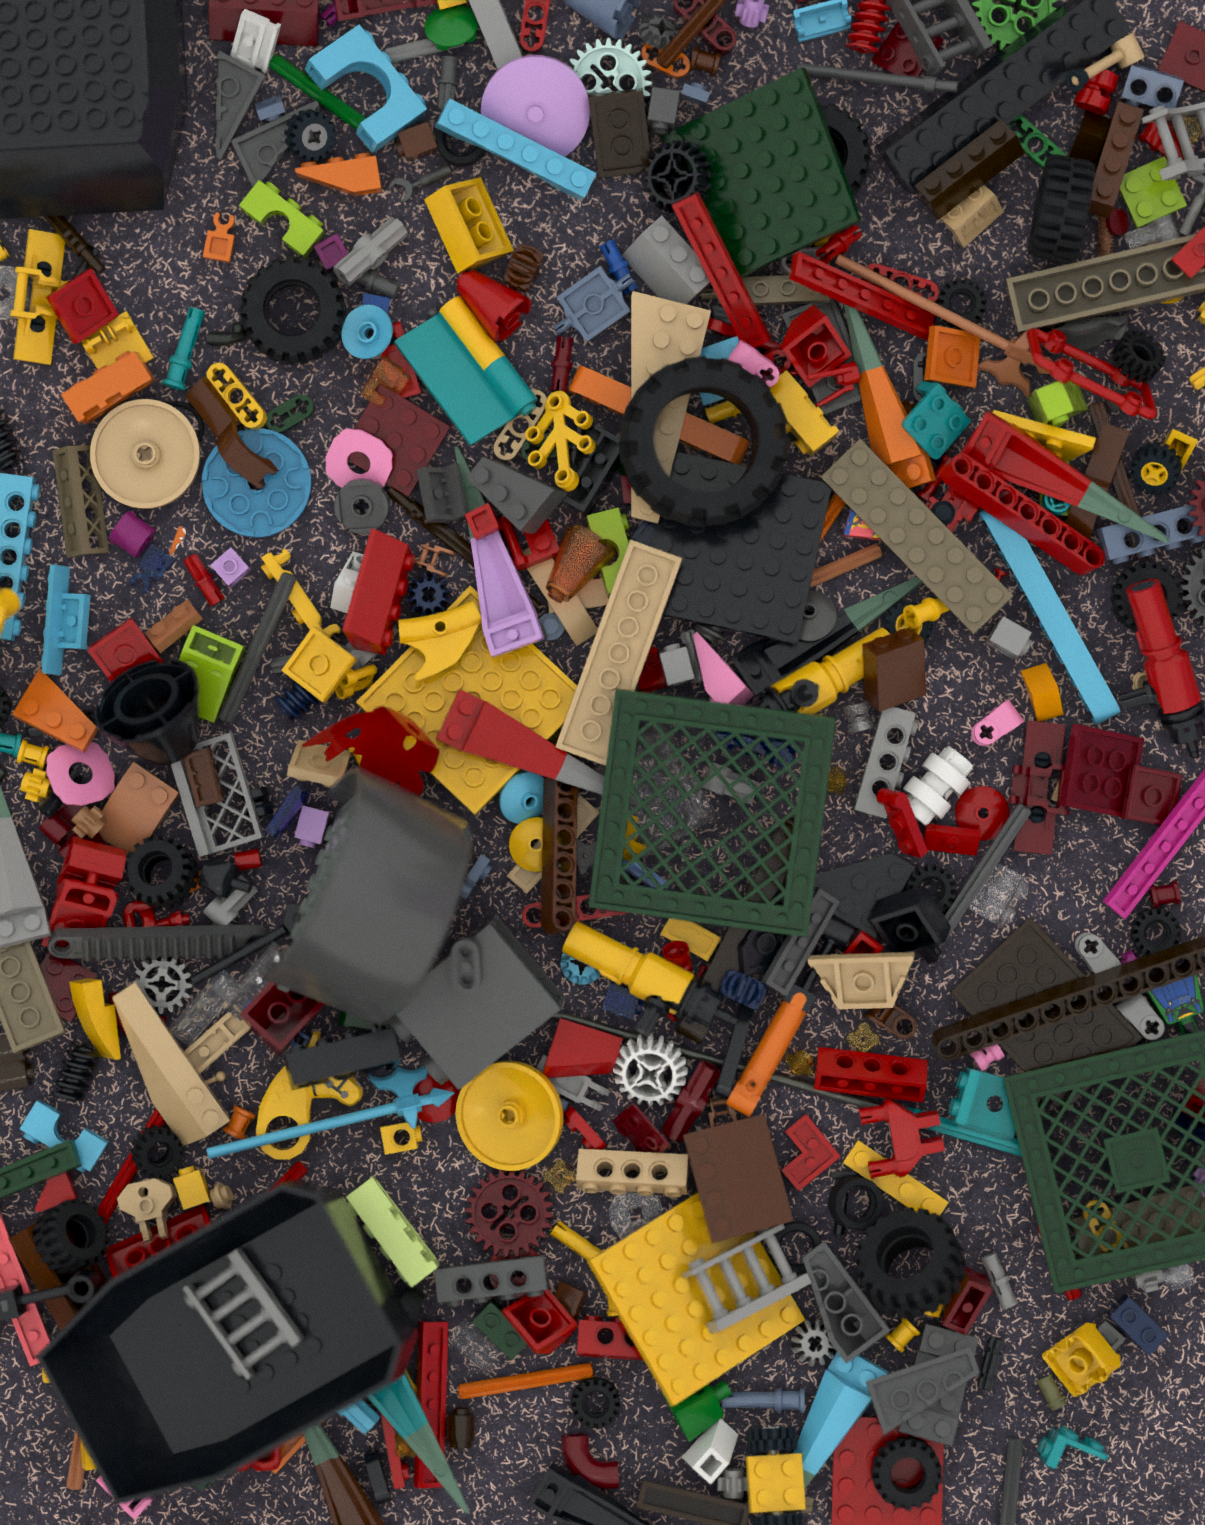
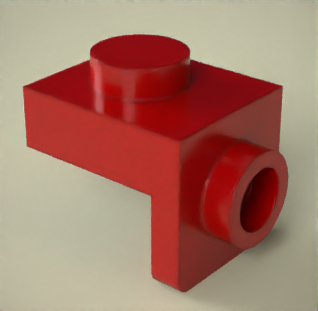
[638,647,667,692]

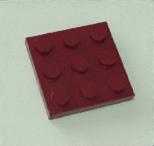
[348,384,451,497]
[1059,724,1145,818]

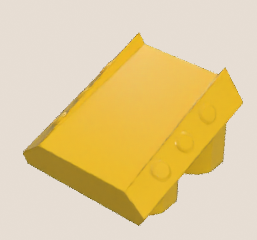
[1042,1322,1121,1397]

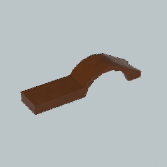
[185,377,279,489]
[1066,422,1130,540]

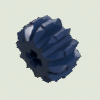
[406,573,452,617]
[718,970,767,1009]

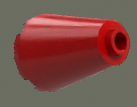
[456,270,532,342]

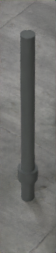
[797,63,959,93]

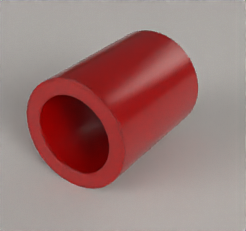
[234,848,262,871]

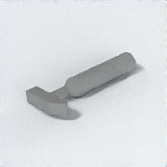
[1178,175,1205,236]

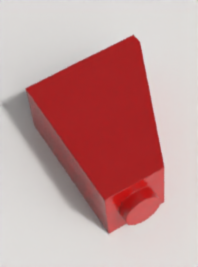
[542,1018,623,1078]

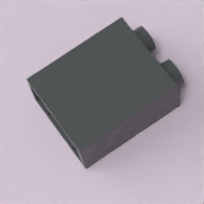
[388,913,566,1090]

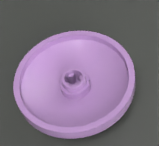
[481,55,590,157]

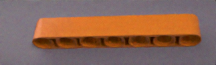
[568,365,750,465]

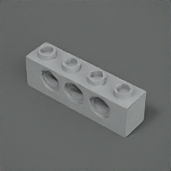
[853,707,919,819]

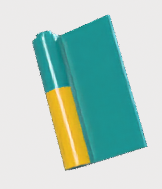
[394,296,538,446]

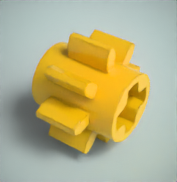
[20,768,51,803]

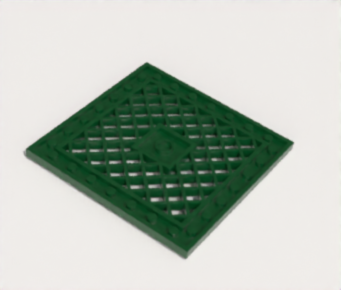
[1003,1030,1205,1293]

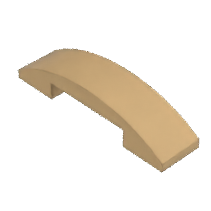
[523,548,598,647]

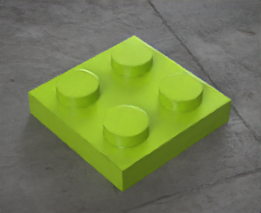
[1119,156,1187,229]

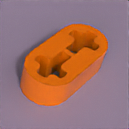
[641,43,690,79]

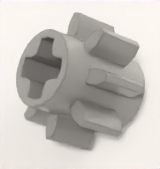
[1133,1269,1164,1293]
[717,1468,748,1499]

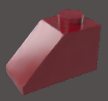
[942,1267,993,1335]

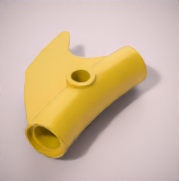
[398,600,482,682]

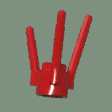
[790,361,860,408]

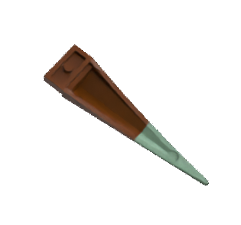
[303,1424,385,1525]

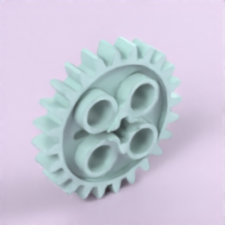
[570,38,652,120]

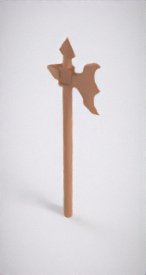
[835,254,1052,399]

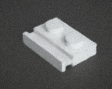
[230,9,281,73]

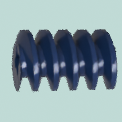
[274,681,335,722]

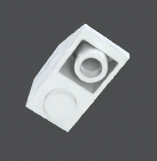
[330,551,364,613]
[682,1419,738,1484]

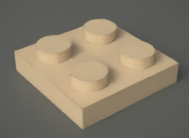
[287,740,351,787]

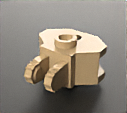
[117,1178,178,1243]

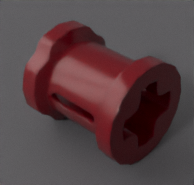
[1149,880,1181,909]

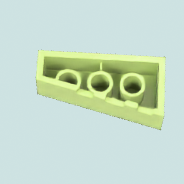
[346,1175,440,1288]

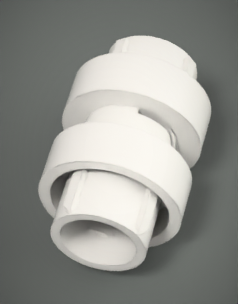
[903,746,973,826]

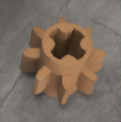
[71,805,105,839]

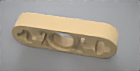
[494,390,547,461]

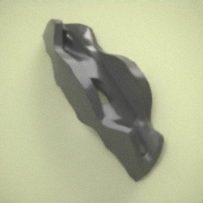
[1039,313,1128,355]

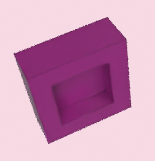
[313,234,348,271]

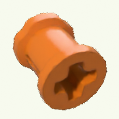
[222,1105,256,1139]

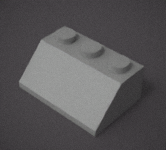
[622,215,711,305]

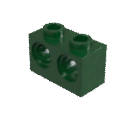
[472,1298,527,1360]

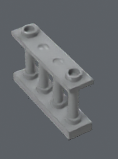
[681,1224,811,1334]
[183,1248,305,1380]

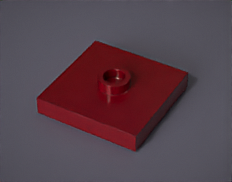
[1157,21,1205,93]
[1121,764,1183,826]

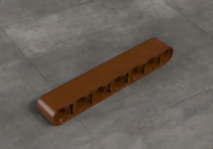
[541,750,578,935]

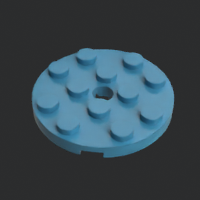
[202,428,312,538]

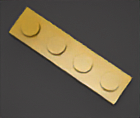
[843,1140,949,1216]

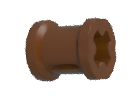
[689,46,722,77]

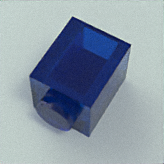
[602,983,643,1020]

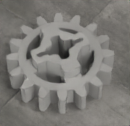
[133,958,194,1014]

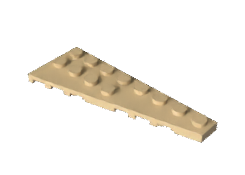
[631,291,711,524]

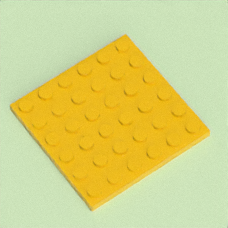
[356,586,577,816]
[587,1192,805,1406]

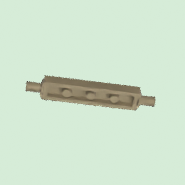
[701,275,832,306]

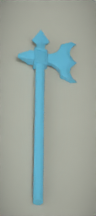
[206,1065,455,1159]

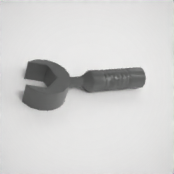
[388,164,452,204]

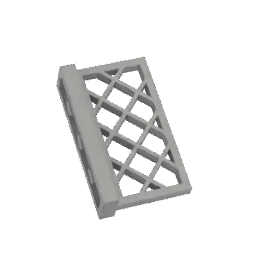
[171,732,264,857]

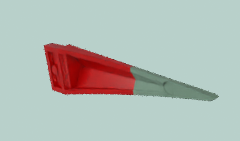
[963,411,1170,543]

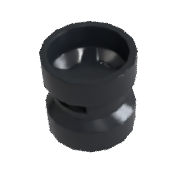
[241,786,274,817]

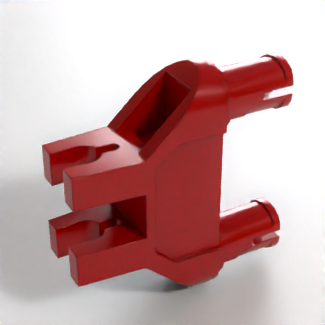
[859,1099,945,1179]

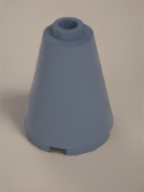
[564,0,640,39]

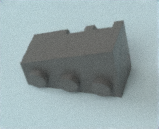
[466,457,568,534]

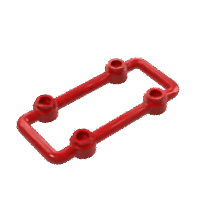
[1026,328,1157,419]

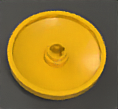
[456,1060,563,1171]

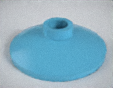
[341,305,393,359]
[499,771,544,824]

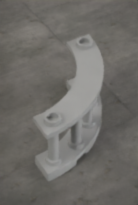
[1142,102,1205,181]

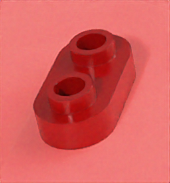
[563,1106,607,1150]

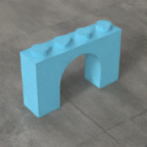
[305,24,427,154]

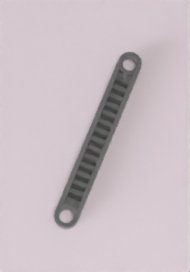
[48,924,269,961]

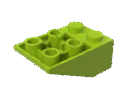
[179,625,246,723]

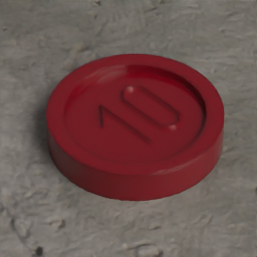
[1106,208,1129,236]

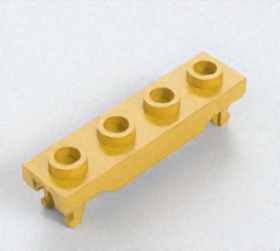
[261,549,341,638]

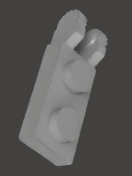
[536,1054,610,1111]

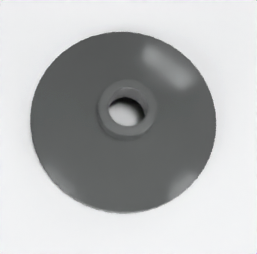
[799,590,837,642]

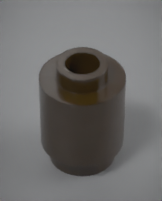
[447,1407,475,1449]

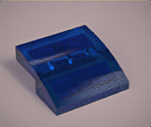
[265,785,310,840]

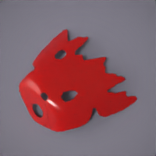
[302,706,440,796]

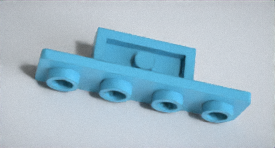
[41,564,91,675]

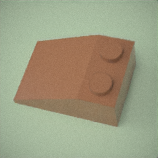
[99,762,180,855]

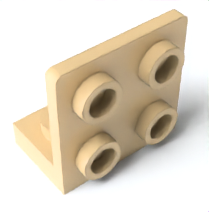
[940,185,1004,248]

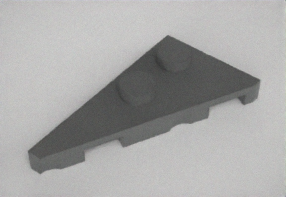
[215,50,267,161]
[231,100,320,187]

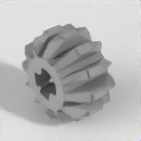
[791,1319,835,1366]

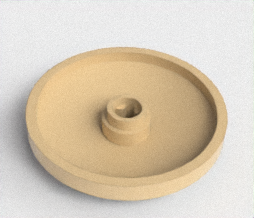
[90,399,201,509]

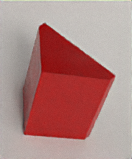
[501,1289,578,1354]

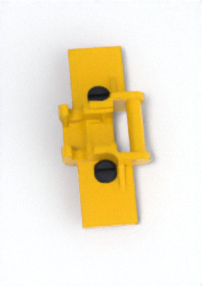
[10,229,68,365]

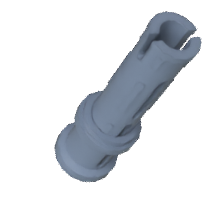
[722,1388,805,1413]

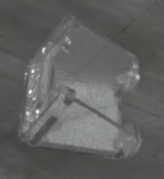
[593,725,715,858]

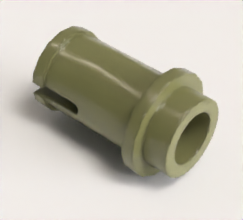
[1036,1374,1066,1411]

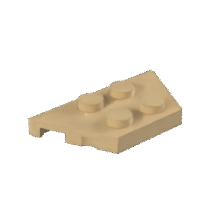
[808,952,915,1009]

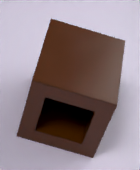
[395,122,438,162]

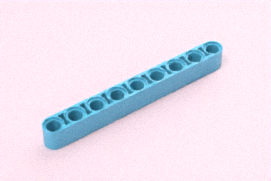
[979,500,1121,725]

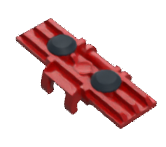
[916,426,980,533]

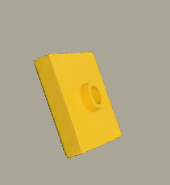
[281,626,357,703]

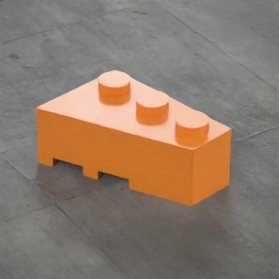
[61,350,156,424]

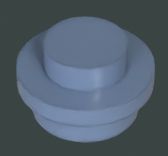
[539,613,564,641]

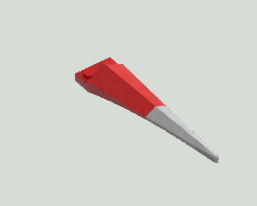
[435,689,643,808]

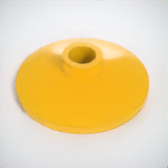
[509,817,562,872]

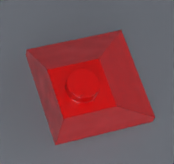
[781,304,852,388]

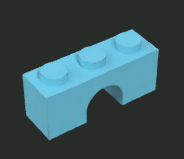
[20,1100,110,1173]

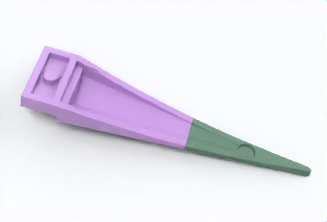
[455,446,545,657]

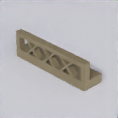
[53,445,109,558]

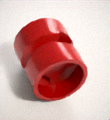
[1073,66,1119,115]

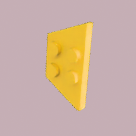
[993,410,1096,461]

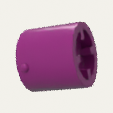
[109,511,156,558]

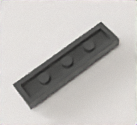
[761,887,840,997]

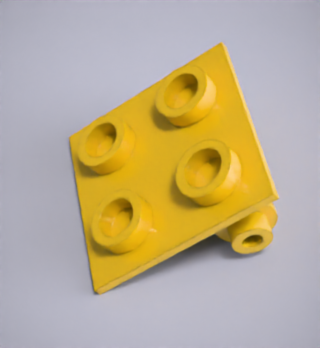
[81,311,154,369]

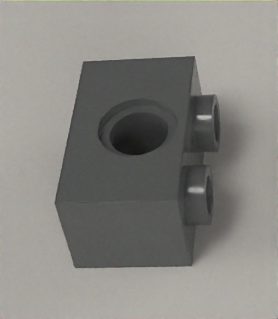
[647,87,680,136]

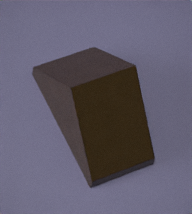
[1068,110,1111,165]

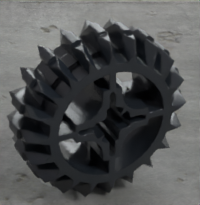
[641,140,714,214]

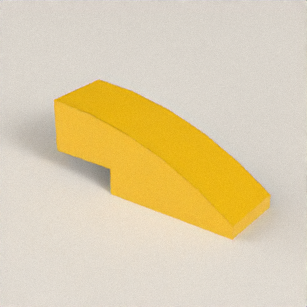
[69,978,121,1060]

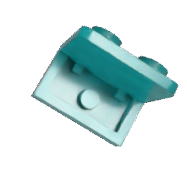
[902,381,971,459]
[1037,1425,1109,1469]

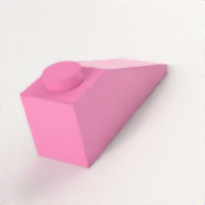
[693,632,754,705]

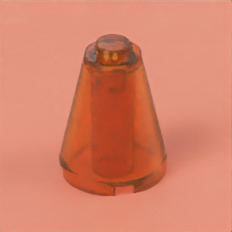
[546,525,615,603]

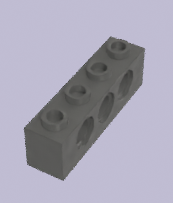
[434,1254,550,1307]

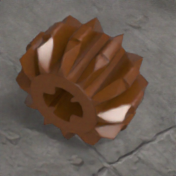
[504,243,544,292]

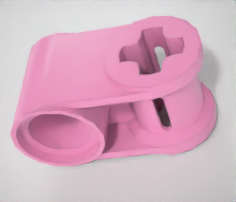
[728,340,779,387]
[971,699,1024,746]

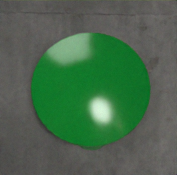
[424,5,478,51]

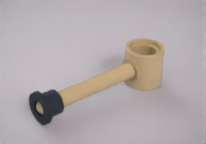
[1065,32,1145,92]

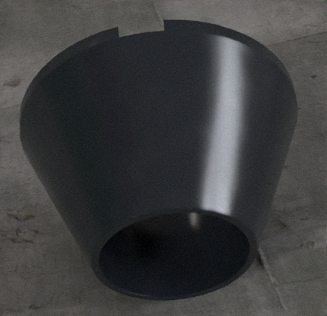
[94,659,199,766]

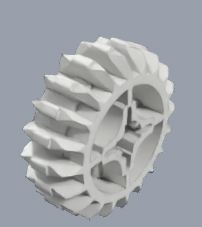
[613,1033,688,1107]

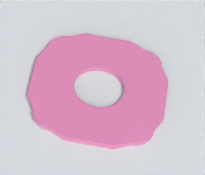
[325,428,393,488]
[46,742,115,806]

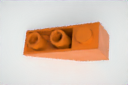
[295,153,382,196]

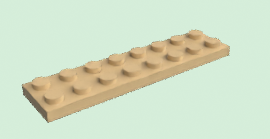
[556,540,683,766]

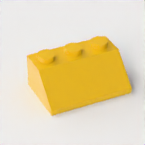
[424,177,514,274]

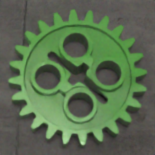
[970,0,1058,51]

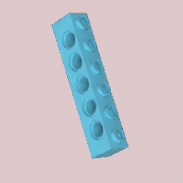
[0,473,40,641]

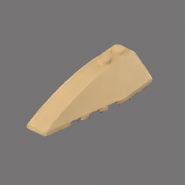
[112,982,230,1146]

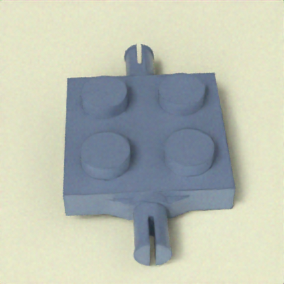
[553,266,635,342]

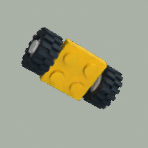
[746,1427,806,1525]

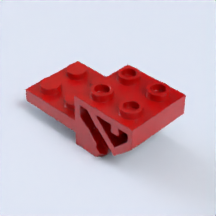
[41,837,126,947]

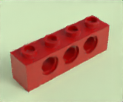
[814,1047,928,1103]
[576,1316,644,1361]

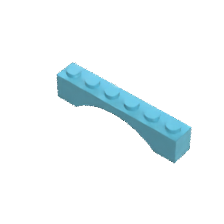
[434,98,596,201]

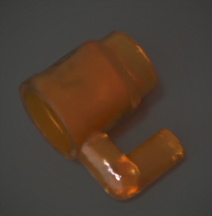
[361,356,411,407]

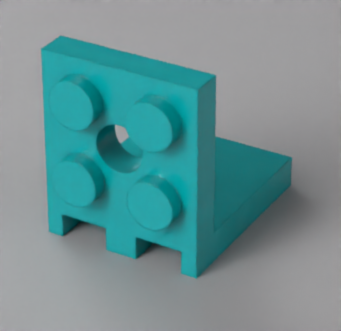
[948,1066,1016,1138]

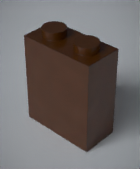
[862,627,926,712]

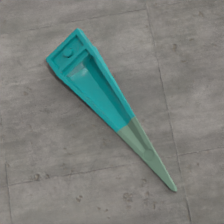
[368,1372,470,1514]

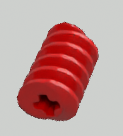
[845,0,892,54]

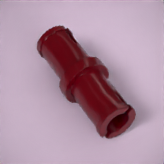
[550,337,574,394]

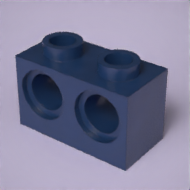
[1106,1294,1168,1356]

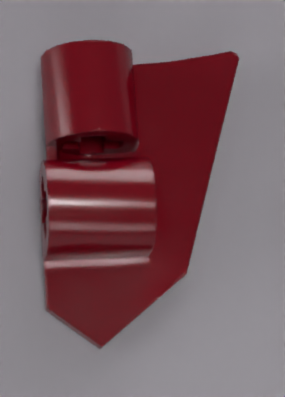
[38,804,107,859]

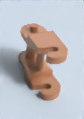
[415,543,455,577]
[706,1097,737,1127]

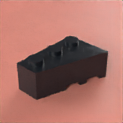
[562,418,621,517]

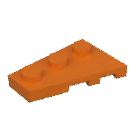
[12,668,98,753]

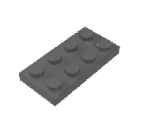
[781,299,862,416]

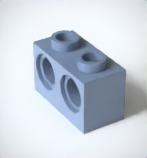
[1121,63,1184,109]

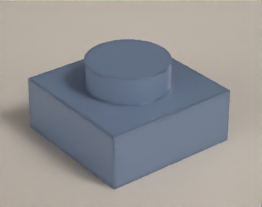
[681,82,710,108]
[255,95,286,121]

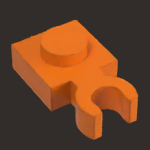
[203,212,235,263]

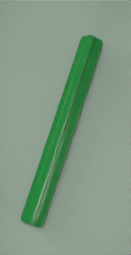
[269,54,367,130]

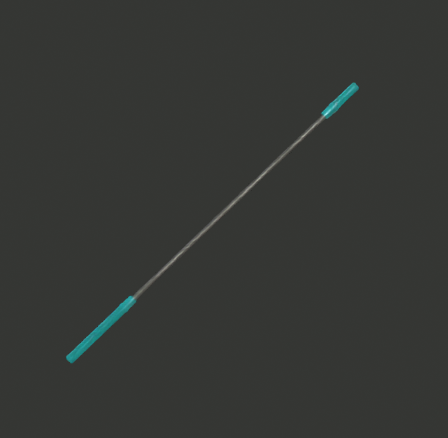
[551,1011,1022,1157]

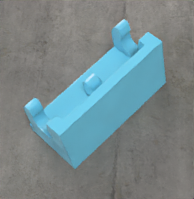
[792,0,852,42]

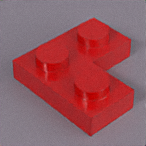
[781,1113,841,1191]

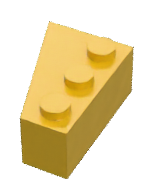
[770,370,839,457]

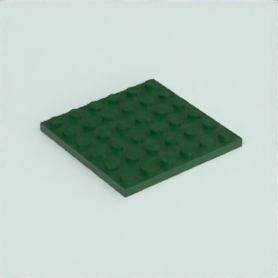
[662,67,862,278]

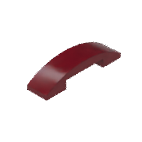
[334,0,437,21]

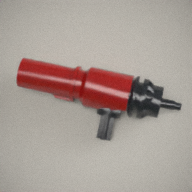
[1118,579,1205,759]

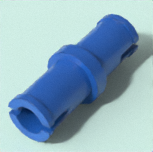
[599,239,638,295]

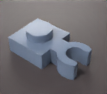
[461,854,492,899]

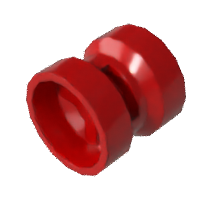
[662,941,693,973]

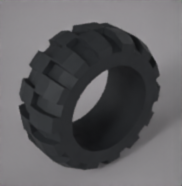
[618,356,790,527]

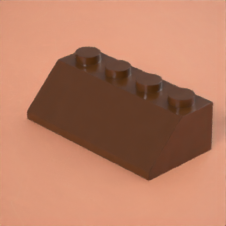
[9,1222,108,1330]

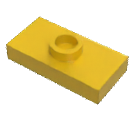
[660,918,721,962]

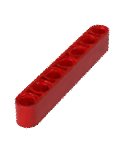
[939,454,1105,575]

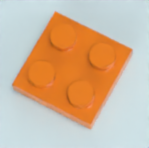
[924,325,981,388]

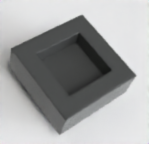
[1097,1318,1127,1351]

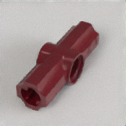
[661,1060,721,1143]

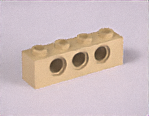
[576,1149,690,1198]

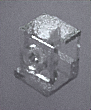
[1162,1263,1195,1290]

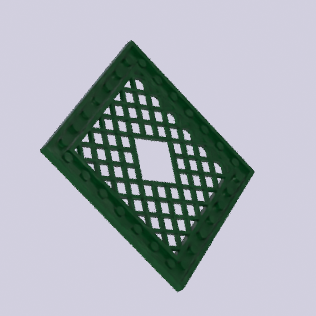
[589,688,836,937]

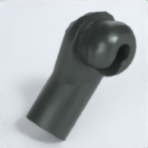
[207,323,247,346]

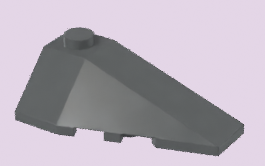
[802,1241,891,1364]

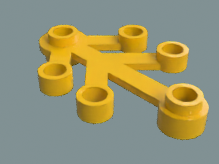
[525,391,596,491]

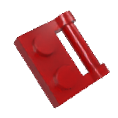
[498,516,562,571]

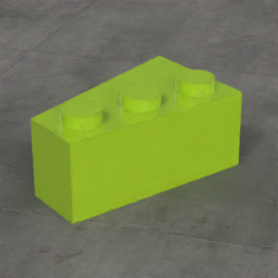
[1027,381,1089,428]

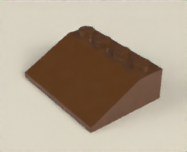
[683,1114,794,1243]

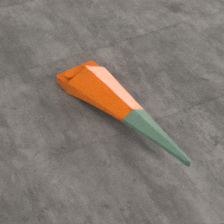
[844,304,936,489]

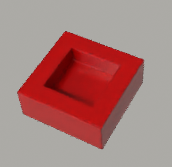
[464,502,502,541]

